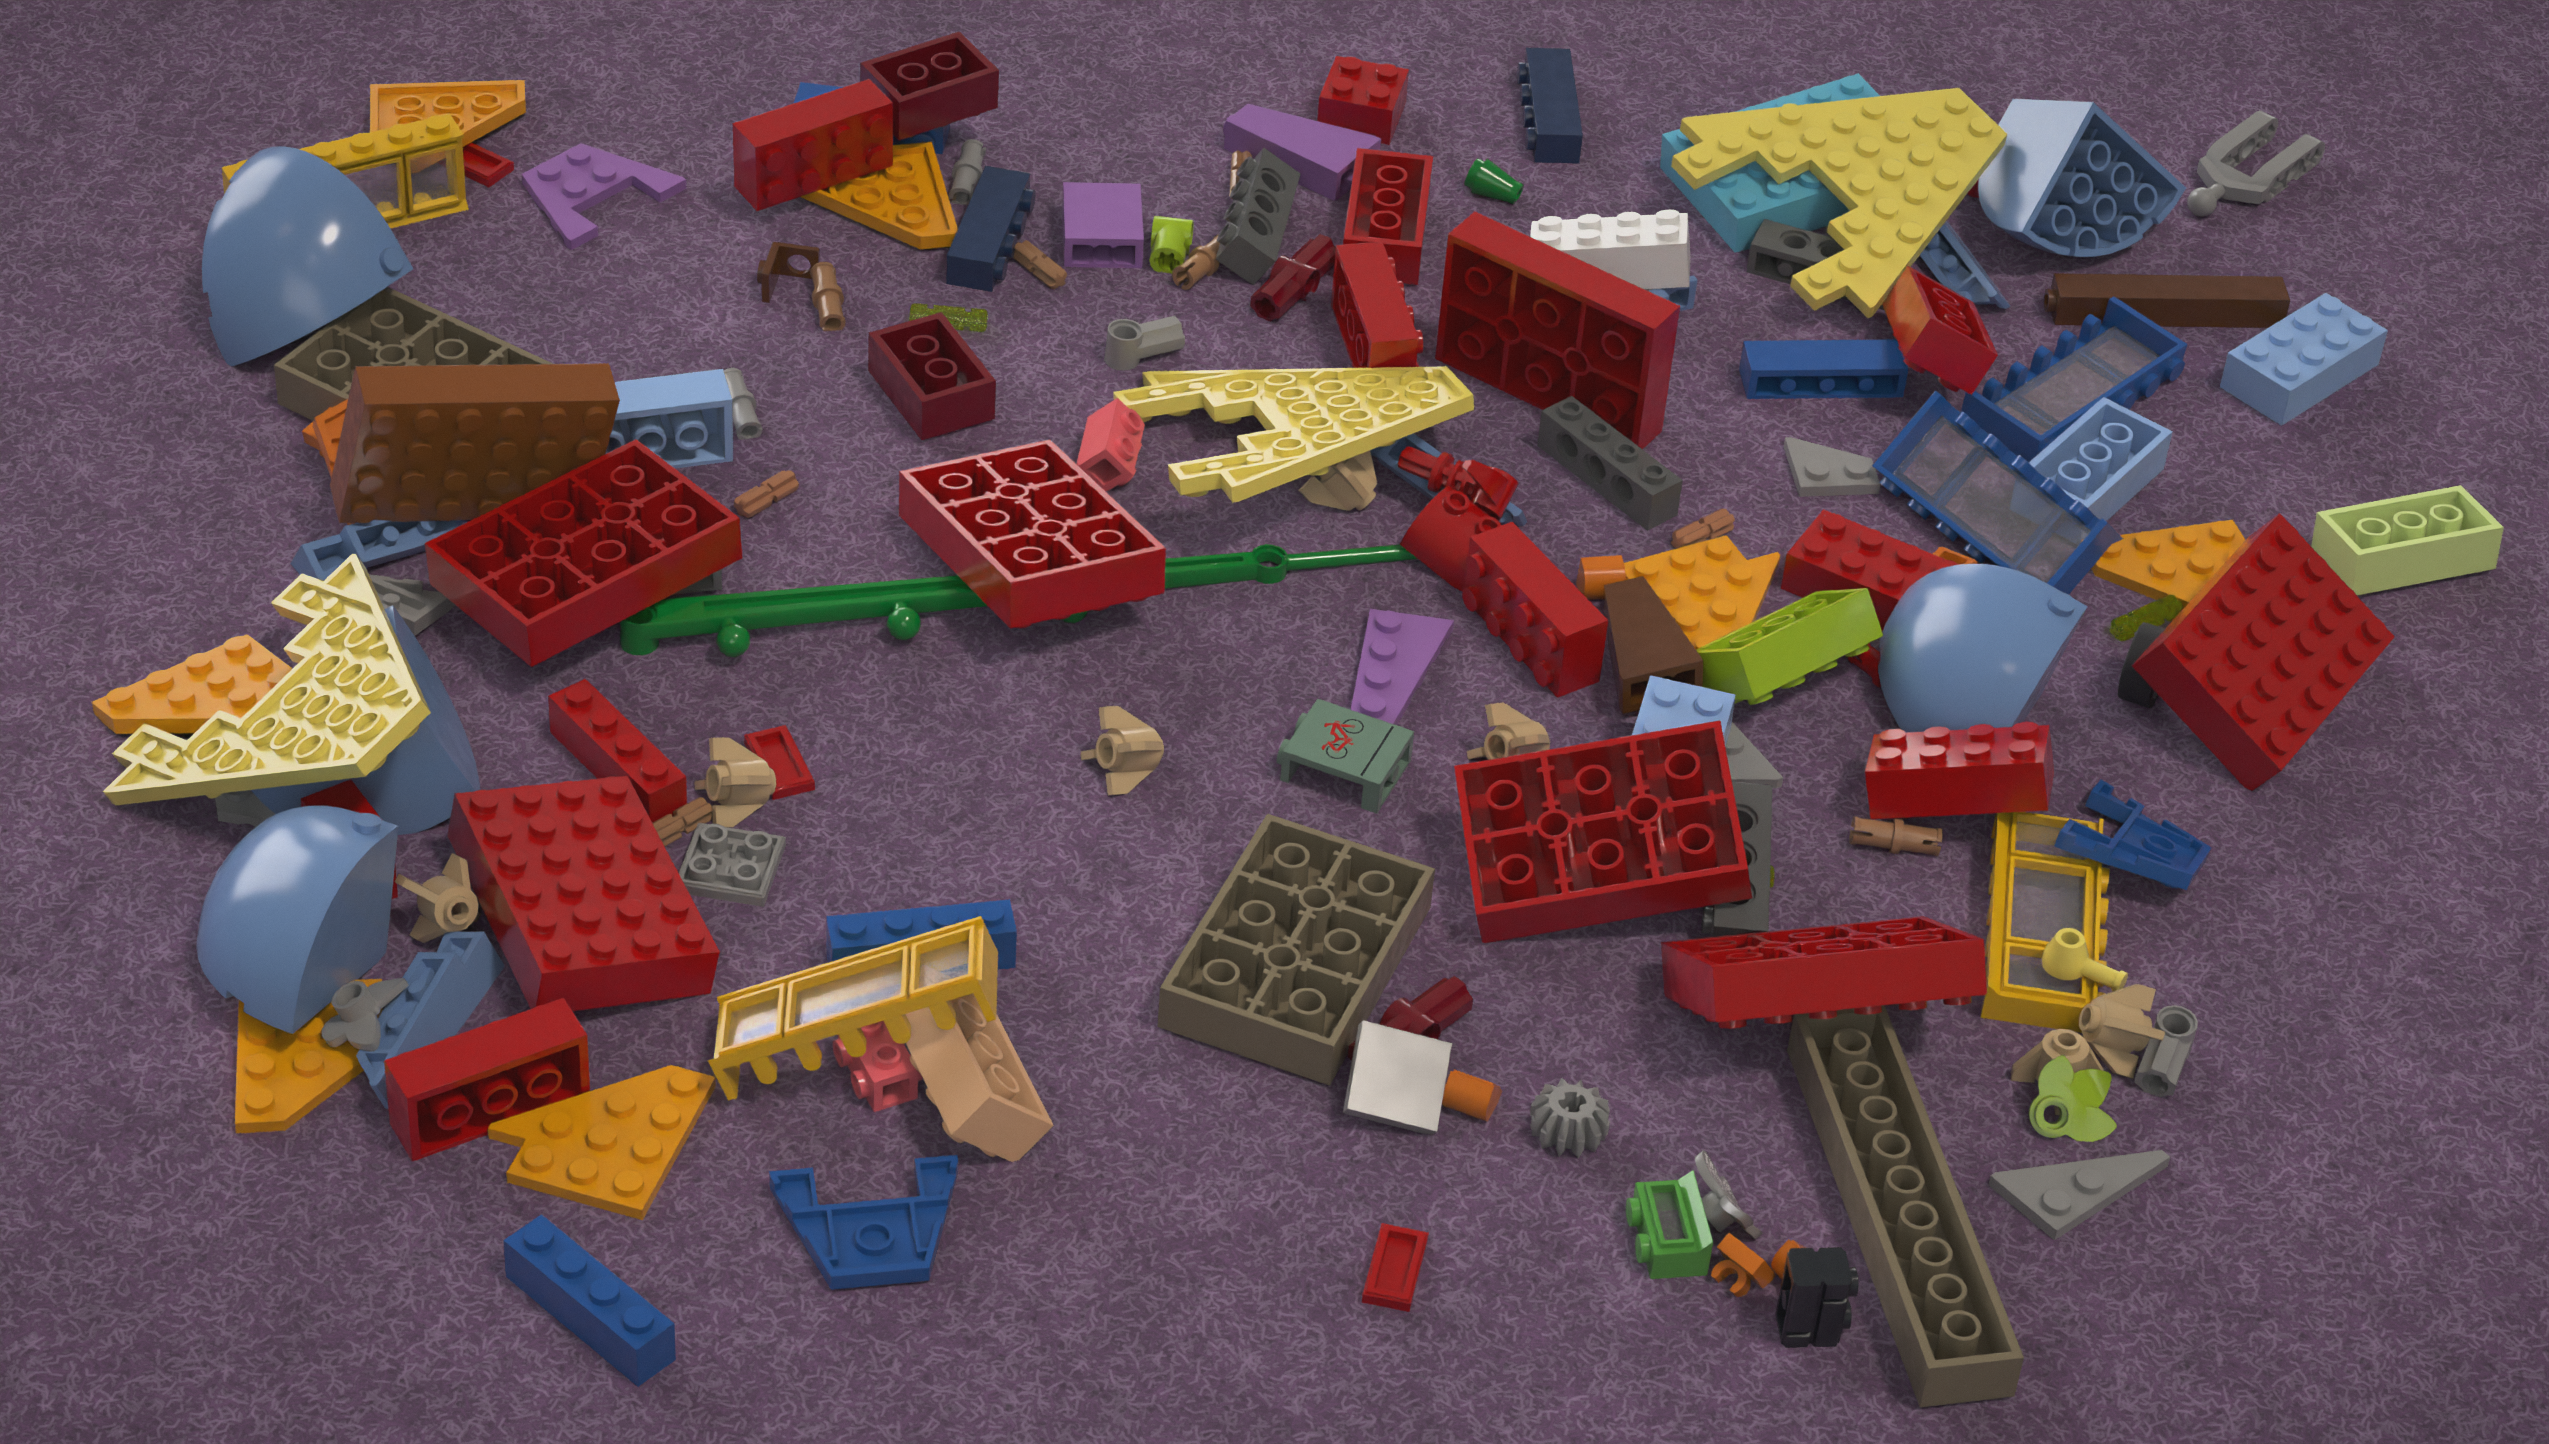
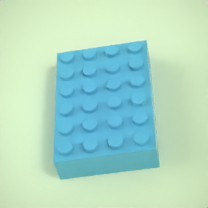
[1660,73,1880,253]

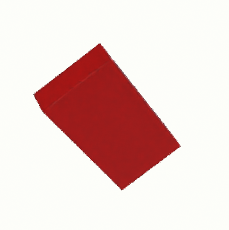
[436,142,514,188]
[744,725,815,800]
[1362,1223,1429,1312]

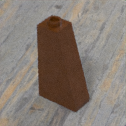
[1604,576,1703,714]

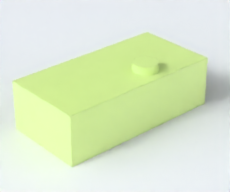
[2311,485,2504,595]

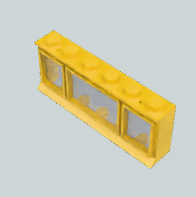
[222,114,469,229]
[1981,812,2110,1033]
[707,916,998,1101]

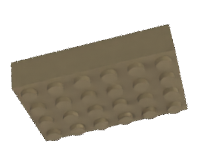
[274,287,553,421]
[1157,814,1435,1085]

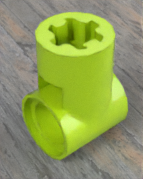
[1149,216,1194,274]

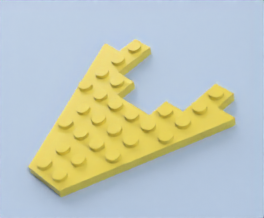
[1671,88,2007,318]
[1113,366,1474,503]
[103,554,431,805]

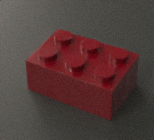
[860,31,999,140]
[868,312,996,441]

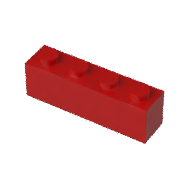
[548,679,687,823]

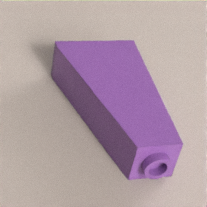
[1223,104,1381,201]

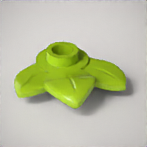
[2028,1055,2117,1142]

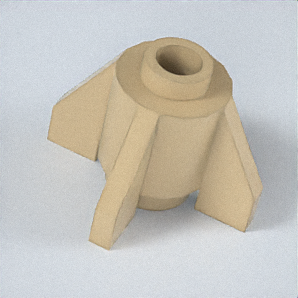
[1298,451,1377,511]
[1467,702,1550,760]
[1081,706,1164,796]
[695,738,776,827]
[395,853,481,943]
[2079,984,2165,1078]
[2011,1029,2104,1115]

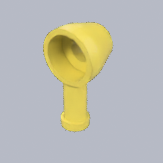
[2042,928,2128,991]

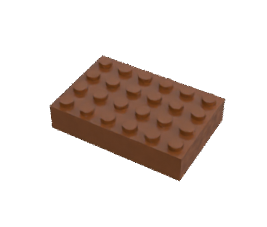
[330,363,620,523]

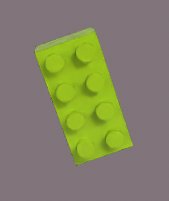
[1696,588,1883,705]

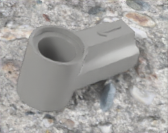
[1104,316,1185,371]
[2134,1005,2198,1097]

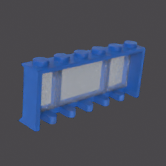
[1961,296,2187,462]
[1872,391,2123,595]

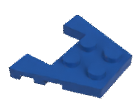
[2054,779,2212,890]
[769,1155,958,1290]

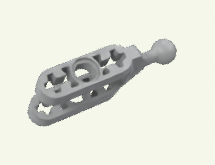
[2187,110,2325,217]

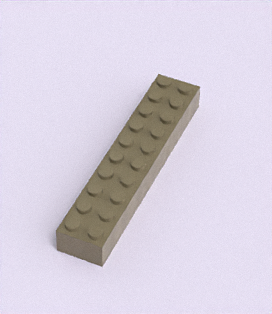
[1787,1005,2024,1407]

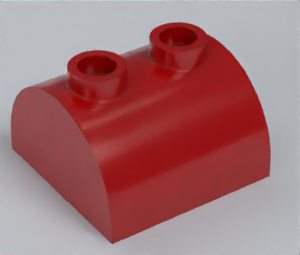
[1400,485,1501,592]

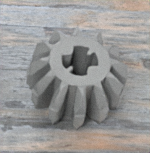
[1530,1078,1610,1158]

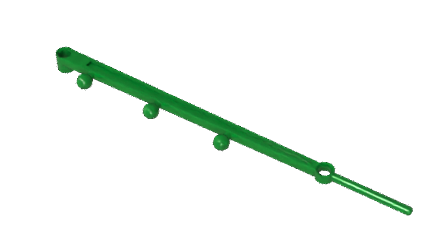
[620,544,1418,657]

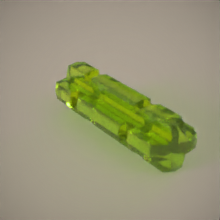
[909,303,988,332]
[2109,594,2183,641]

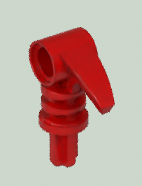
[1398,446,1519,521]

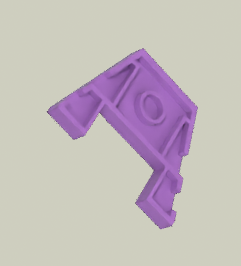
[522,143,686,250]

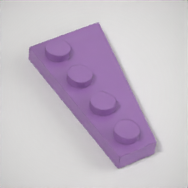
[1351,609,1454,725]

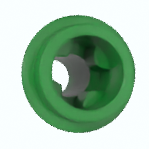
[1464,158,1524,205]

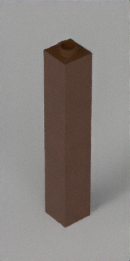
[2044,273,2290,328]

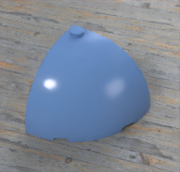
[1978,99,2186,257]
[202,146,413,366]
[1878,564,2088,733]
[251,605,481,835]
[196,806,399,1034]

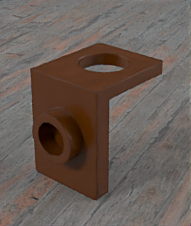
[757,242,820,303]

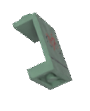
[1277,699,1414,814]

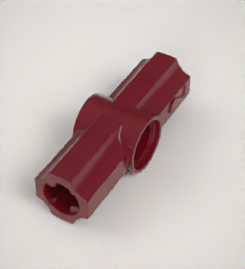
[1250,234,1336,322]
[1348,976,1473,1061]

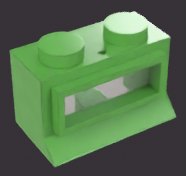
[1626,1170,1713,1279]

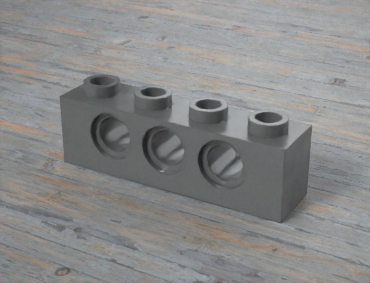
[1216,148,1300,285]
[1746,219,1884,310]
[1537,396,1683,531]
[1701,782,1773,937]

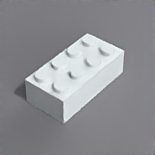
[1530,210,1690,289]

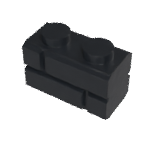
[1775,1247,1859,1348]

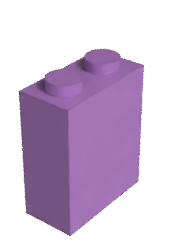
[1062,182,1144,268]

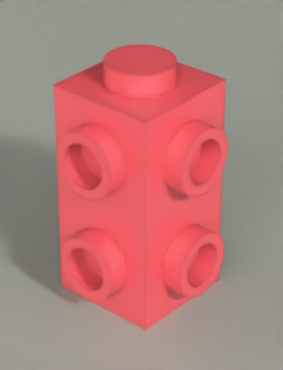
[1076,398,1145,491]
[832,1021,923,1112]

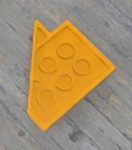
[370,80,526,172]
[801,142,958,250]
[2082,520,2245,610]
[1624,535,1781,649]
[92,634,293,734]
[235,979,383,1133]
[488,1065,716,1220]

